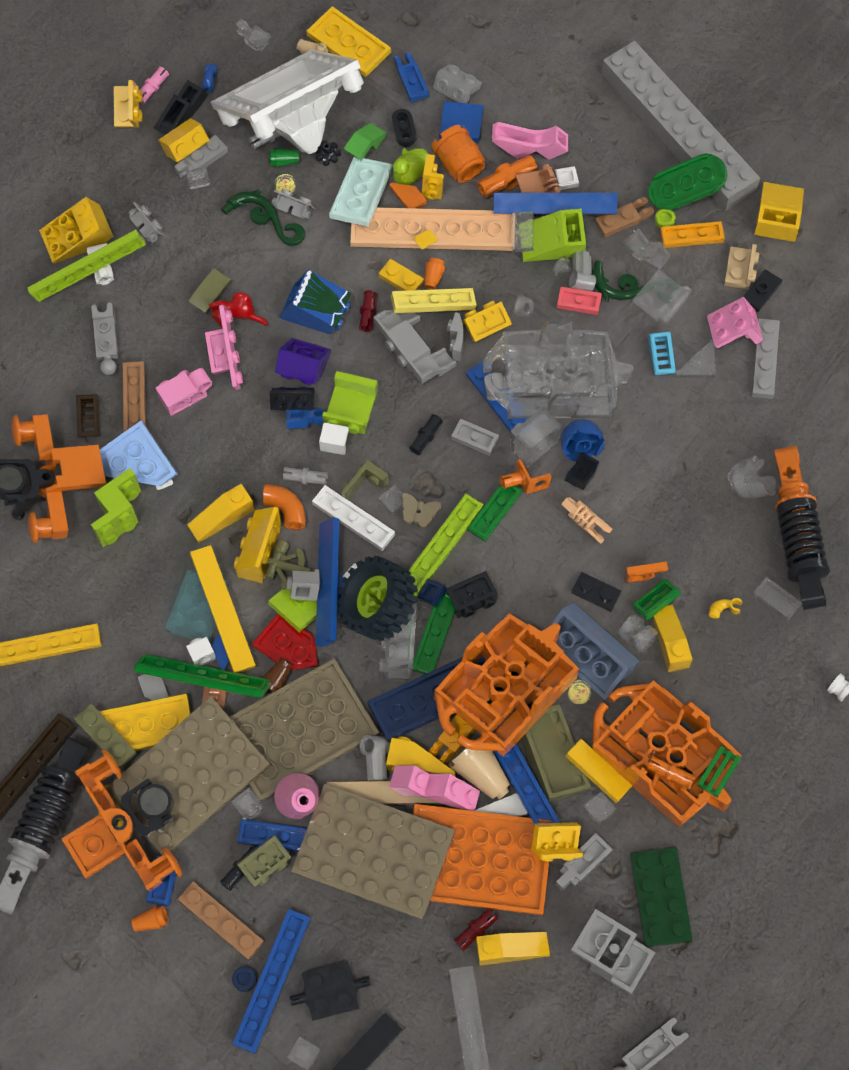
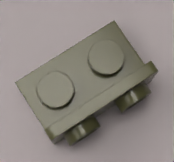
[236,835,291,887]

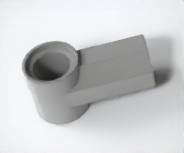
[569,250,596,292]
[360,735,390,781]

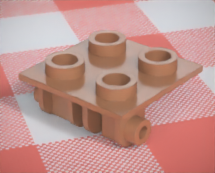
[515,164,561,193]

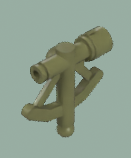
[264,540,314,590]

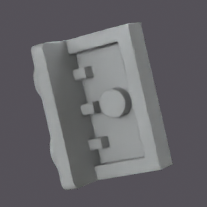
[433,64,482,103]

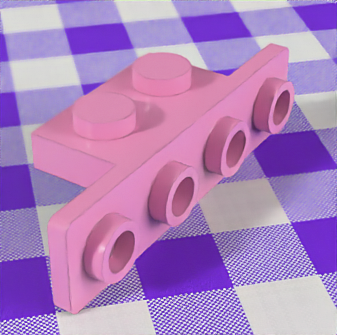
[205,305,243,390]

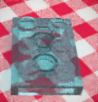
[165,569,230,641]

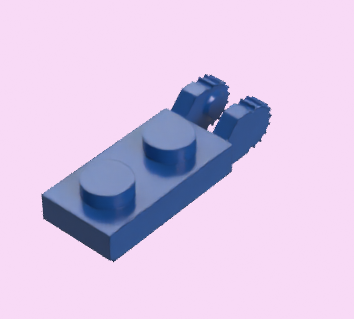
[394,52,429,103]

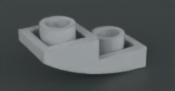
[447,312,463,362]

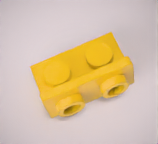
[422,154,444,200]
[462,300,512,343]

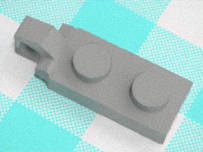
[174,135,228,178]
[555,833,613,891]

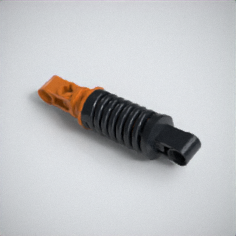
[774,445,830,610]

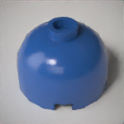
[560,419,605,461]

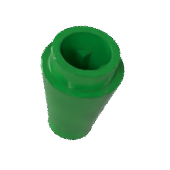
[269,148,299,168]

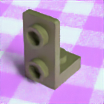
[341,460,389,500]

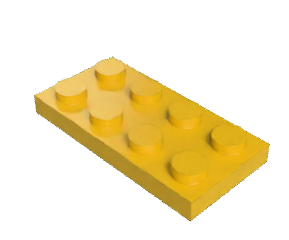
[306,6,391,78]
[99,694,191,751]

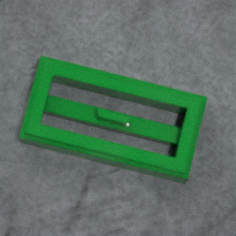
[632,579,681,621]
[697,746,741,798]

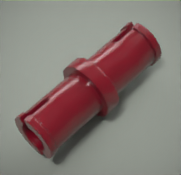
[359,290,377,332]
[454,908,498,951]

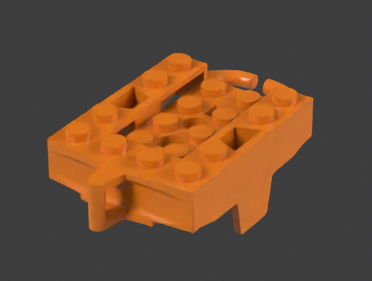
[434,613,579,757]
[592,680,741,827]

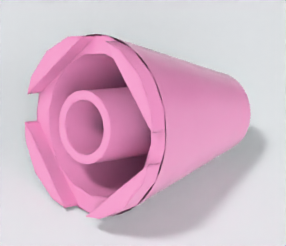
[274,773,320,820]

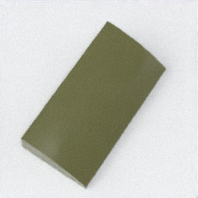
[521,704,591,803]

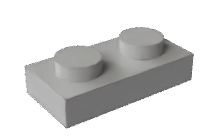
[451,419,499,456]

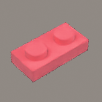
[557,287,602,315]

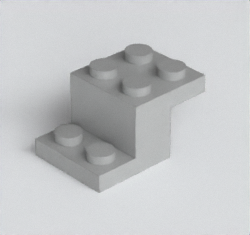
[571,909,655,995]

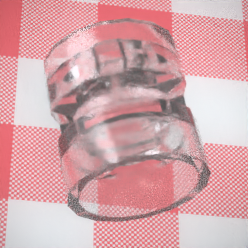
[617,613,659,655]

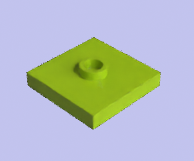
[268,589,317,632]

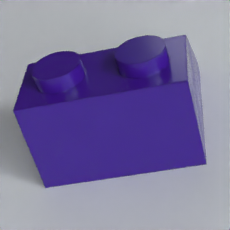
[275,338,331,385]

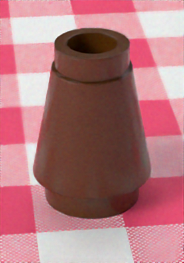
[263,657,292,692]

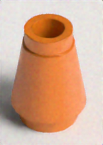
[424,258,446,290]
[131,906,168,932]

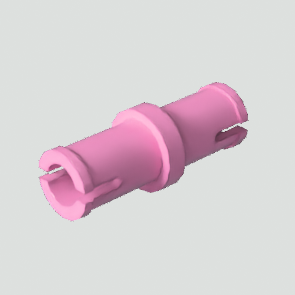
[140,66,169,104]

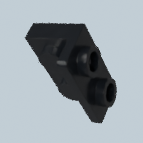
[269,387,314,410]
[446,571,498,618]

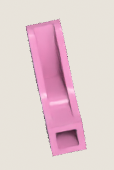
[492,122,568,160]
[389,765,480,811]

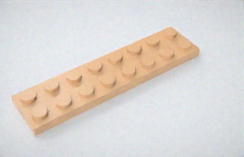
[350,208,516,251]

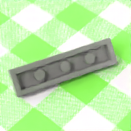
[752,318,780,399]

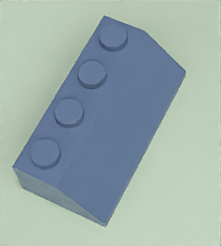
[550,603,640,700]

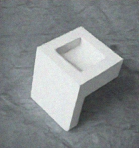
[319,423,349,455]

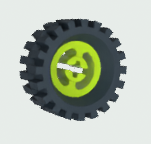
[337,556,418,641]

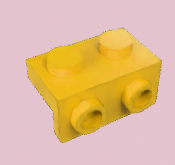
[531,822,583,861]

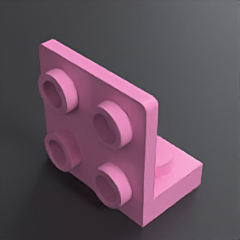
[707,297,763,348]

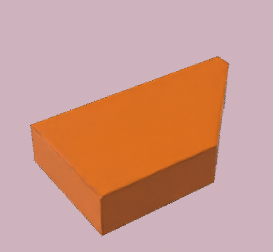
[389,183,427,209]

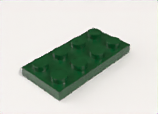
[630,847,693,948]

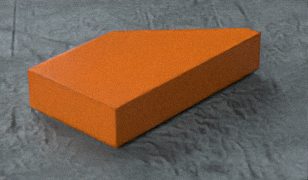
[625,561,668,583]

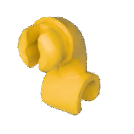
[708,598,742,619]

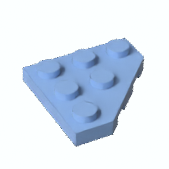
[100,421,178,486]

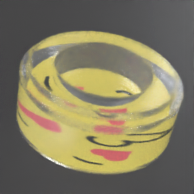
[275,174,296,193]
[568,680,591,704]

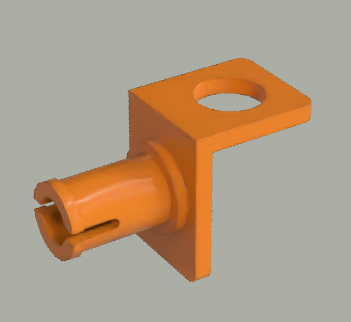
[499,459,552,494]

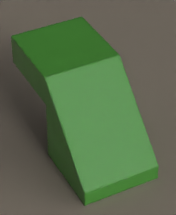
[343,123,387,161]

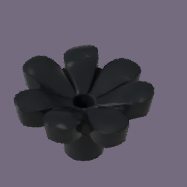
[316,141,342,166]

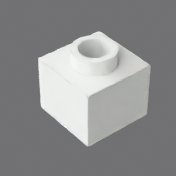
[186,637,216,666]

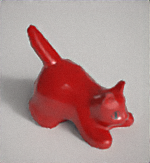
[209,292,268,328]

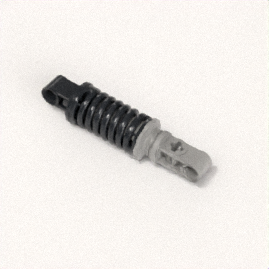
[0,737,89,915]

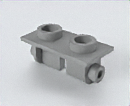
[271,189,316,220]
[128,202,166,243]

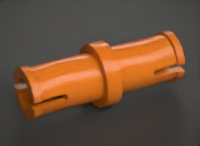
[647,756,696,789]

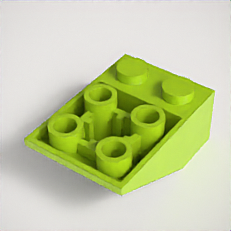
[519,209,586,262]

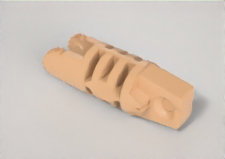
[562,497,612,544]

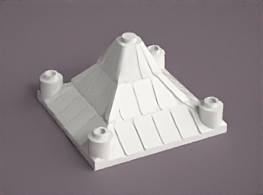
[211,49,364,154]

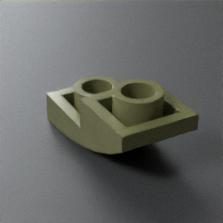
[189,268,231,313]

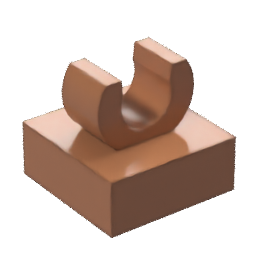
[202,687,227,709]

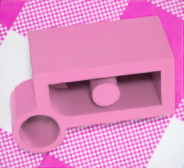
[156,368,212,416]

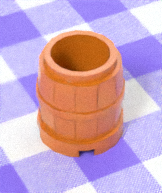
[431,125,485,183]

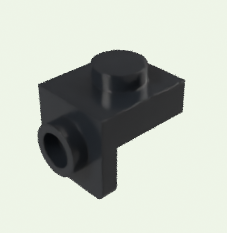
[564,452,599,490]

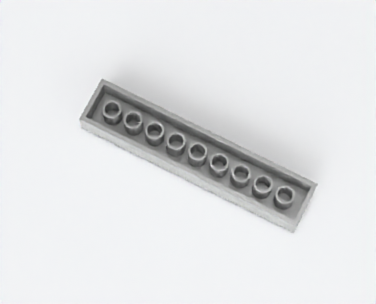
[601,41,760,211]

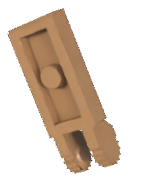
[595,197,654,238]

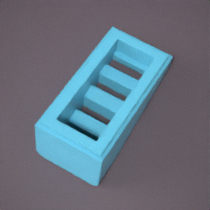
[647,332,676,376]

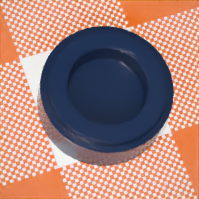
[232,967,257,992]

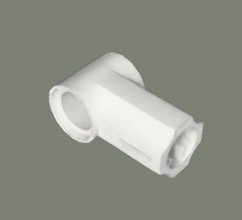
[87,243,114,285]

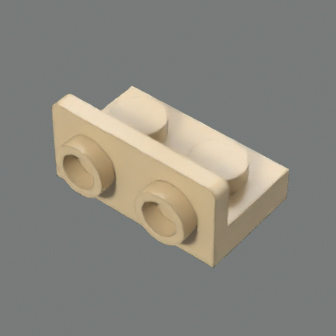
[724,244,759,290]

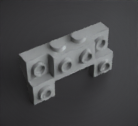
[374,309,457,384]

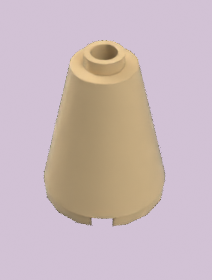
[448,736,510,800]

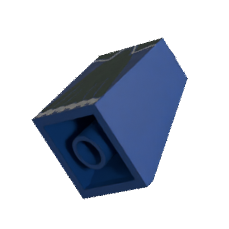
[279,269,351,334]

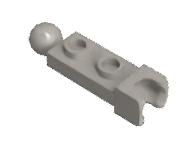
[91,303,119,375]
[613,1018,689,1070]

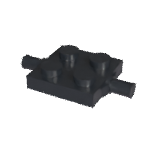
[290,961,371,1021]

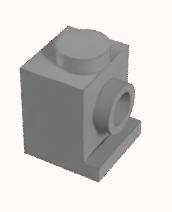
[286,569,320,601]

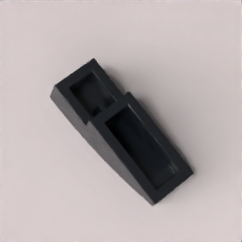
[154,80,208,135]

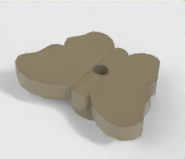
[402,493,441,529]

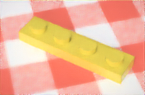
[391,288,477,313]

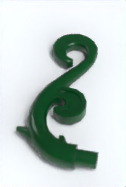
[221,190,305,246]
[592,261,680,304]

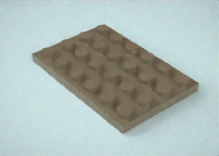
[230,658,380,803]
[106,697,271,855]
[291,784,456,920]

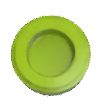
[655,209,676,228]

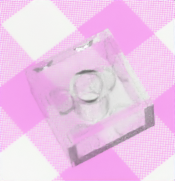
[510,407,561,468]

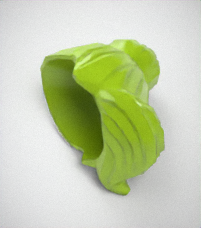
[393,148,428,185]

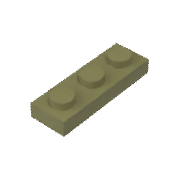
[74,704,137,769]

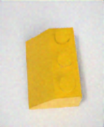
[234,507,282,584]

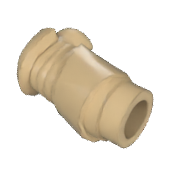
[296,39,328,54]

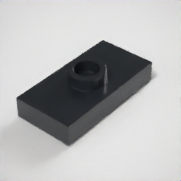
[743,269,782,313]

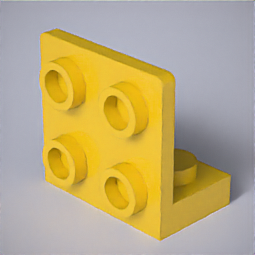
[114,80,143,128]

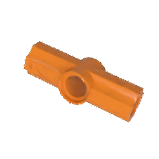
[477,155,538,198]

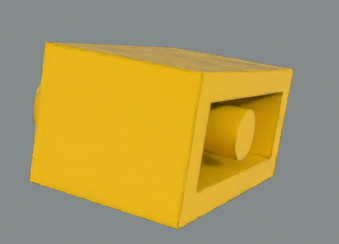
[159,118,210,162]

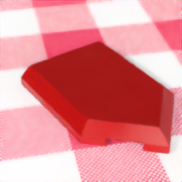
[251,613,318,670]

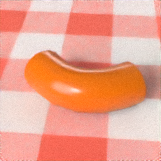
[263,484,306,530]

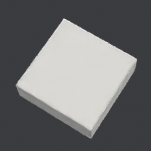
[555,166,579,190]

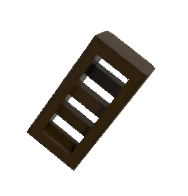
[76,394,100,438]

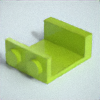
[322,371,378,434]

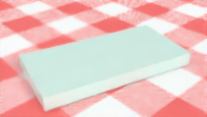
[329,157,393,227]

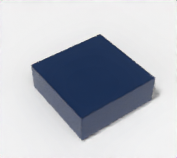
[417,579,446,607]

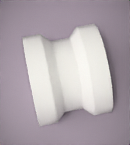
[827,673,849,702]

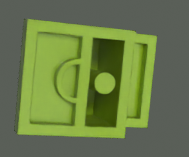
[91,468,141,547]

